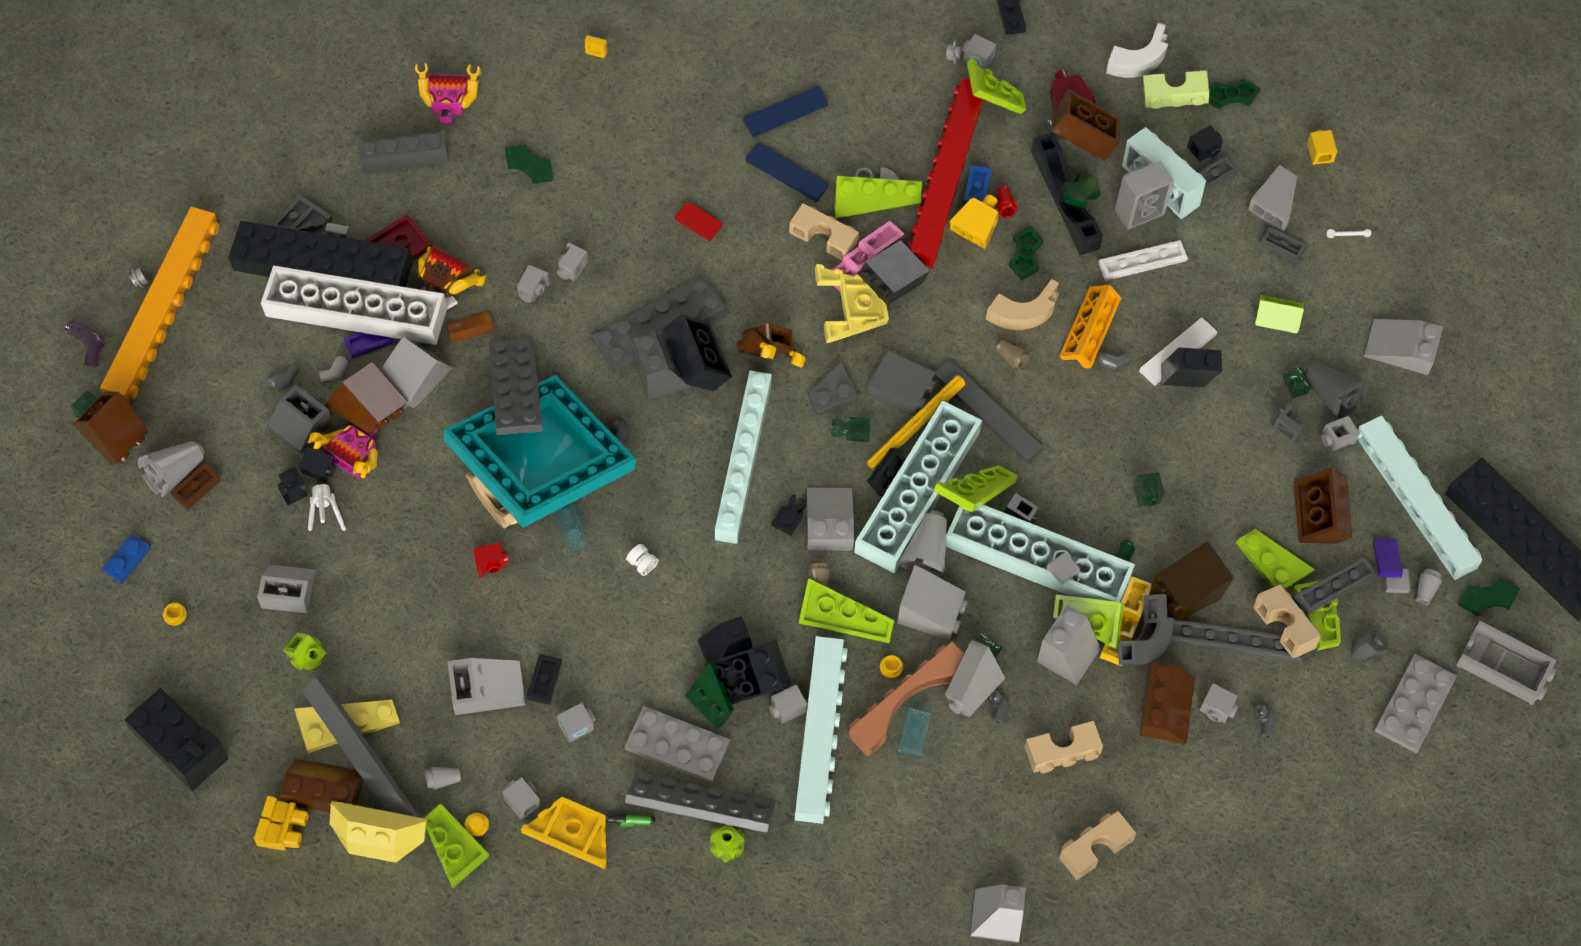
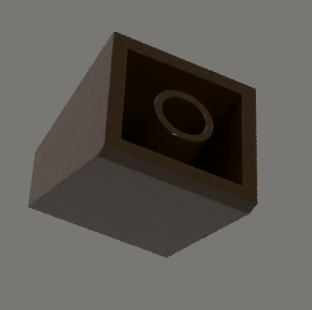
[1151,541,1234,621]

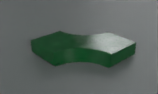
[1209,79,1261,110]
[505,144,554,184]
[1062,173,1101,208]
[1009,226,1044,281]
[1458,578,1520,616]

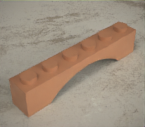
[849,642,964,757]

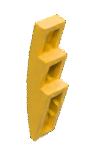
[1100,576,1152,666]

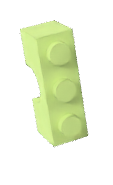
[1143,71,1209,109]

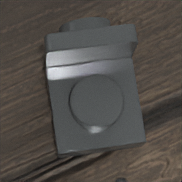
[1273,404,1303,444]

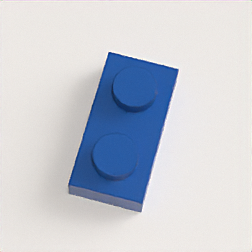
[963,165,992,205]
[102,534,151,584]

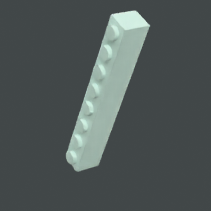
[715,370,772,544]
[1357,416,1482,580]
[795,636,847,824]

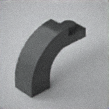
[1118,594,1174,665]

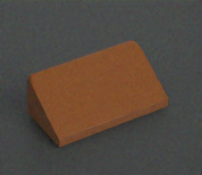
[445,311,494,342]

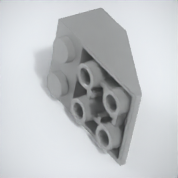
[448,658,525,715]

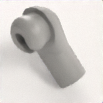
[319,356,348,382]

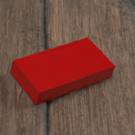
[675,202,722,242]

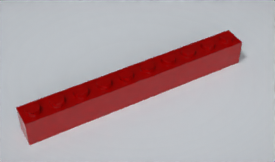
[907,78,984,268]

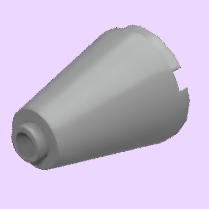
[138,441,205,497]
[899,511,947,577]

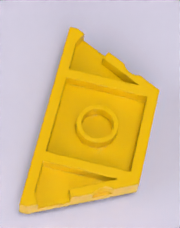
[521,797,607,869]

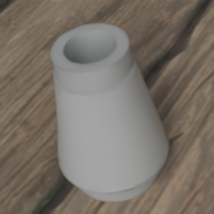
[1416,569,1442,605]
[424,767,461,791]

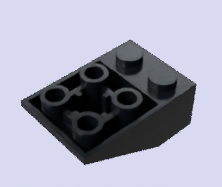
[705,639,791,704]

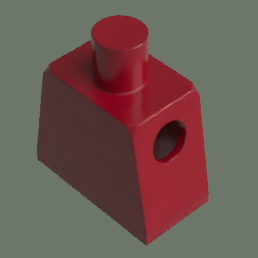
[1050,70,1096,114]

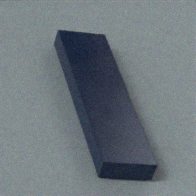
[743,86,828,137]
[746,143,829,202]

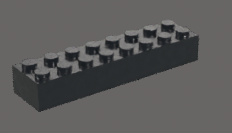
[228,221,413,287]
[1445,457,1581,621]

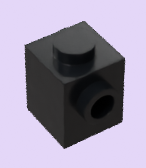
[1187,125,1223,162]
[299,447,337,482]

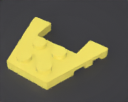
[815,264,889,343]

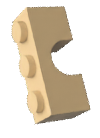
[789,204,859,260]
[1253,585,1321,659]
[1024,721,1103,773]
[1059,811,1136,880]

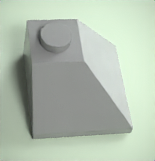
[970,884,1026,943]

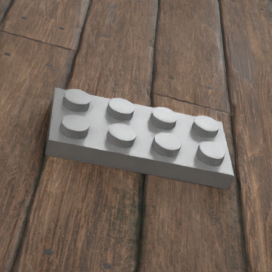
[1374,654,1457,754]
[625,706,731,783]

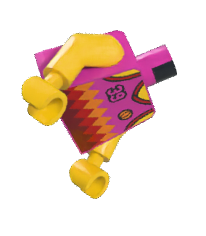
[415,63,482,123]
[308,425,378,479]

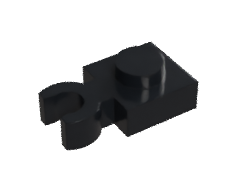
[772,494,806,536]

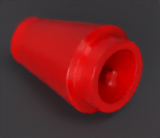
[997,186,1018,218]

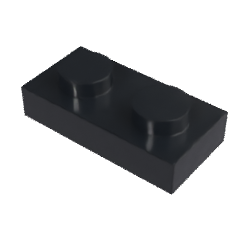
[997,0,1026,35]
[867,448,906,497]
[527,654,562,705]

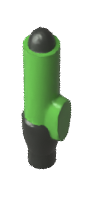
[608,814,656,827]

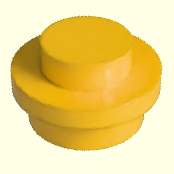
[163,603,187,626]
[880,655,903,678]
[465,813,489,837]

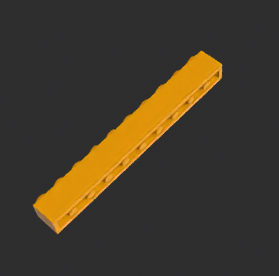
[100,206,219,404]

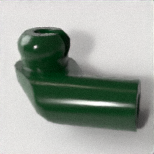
[1112,540,1135,562]

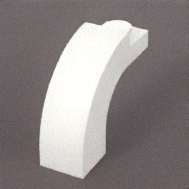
[1106,23,1168,78]

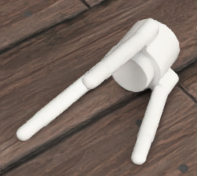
[308,484,346,531]

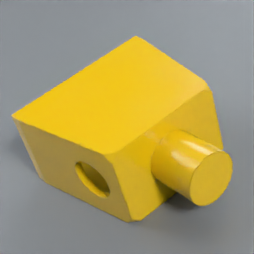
[950,194,998,249]

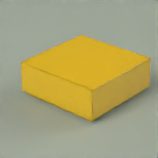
[585,35,608,58]

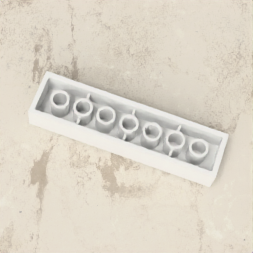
[261,266,448,345]

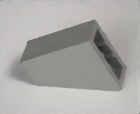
[1248,165,1297,232]
[945,640,1005,717]

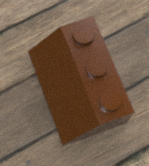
[1052,89,1120,160]
[1294,468,1353,544]
[1140,661,1195,744]
[280,759,363,813]

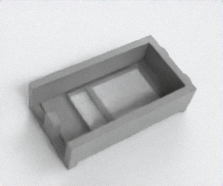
[1456,621,1556,706]

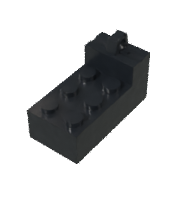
[124,688,228,791]

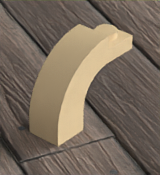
[986,279,1059,330]
[465,471,517,529]

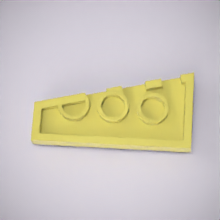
[294,700,400,753]

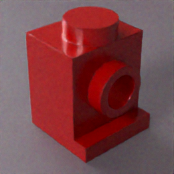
[473,543,509,578]

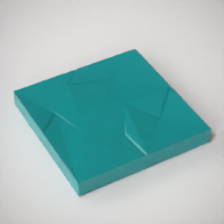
[444,375,636,528]

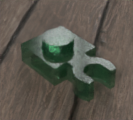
[831,417,871,442]

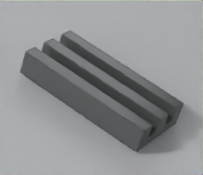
[1259,226,1308,264]

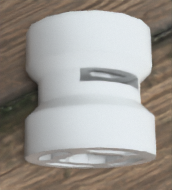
[626,544,659,576]

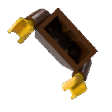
[737,323,806,368]

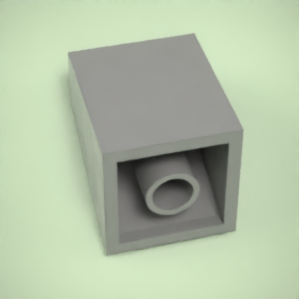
[380,336,453,408]
[897,565,968,640]
[1037,604,1101,686]

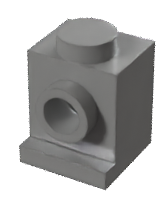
[557,242,588,282]
[517,265,550,303]
[1321,416,1359,451]

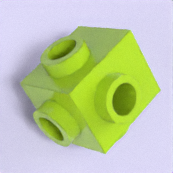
[283,632,326,671]
[709,824,745,863]

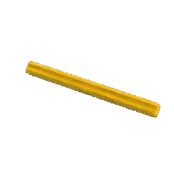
[867,375,965,471]

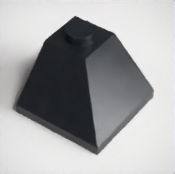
[698,616,753,663]

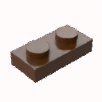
[170,463,221,511]

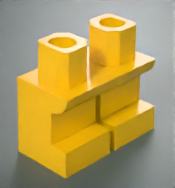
[254,796,309,851]

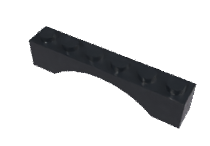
[1031,132,1103,255]

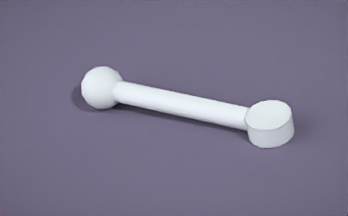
[1326,229,1371,238]

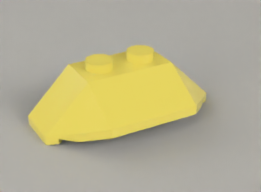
[330,801,427,863]

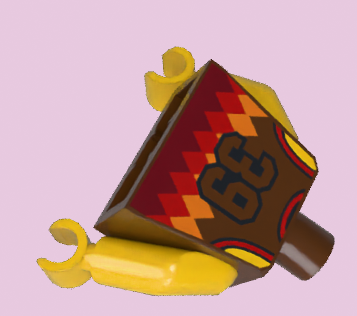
[418,246,486,298]

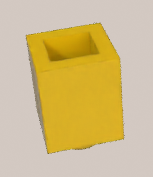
[1307,130,1337,165]

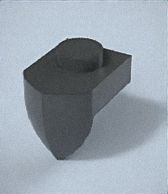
[1351,630,1390,659]

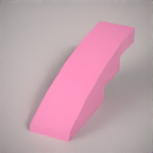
[832,221,905,291]

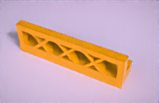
[1059,285,1121,368]

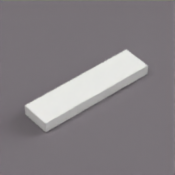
[1098,240,1188,281]
[1139,317,1217,386]

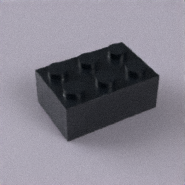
[663,314,732,391]

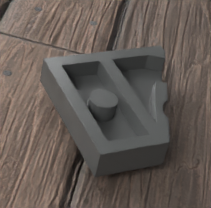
[272,195,333,232]
[808,362,858,415]

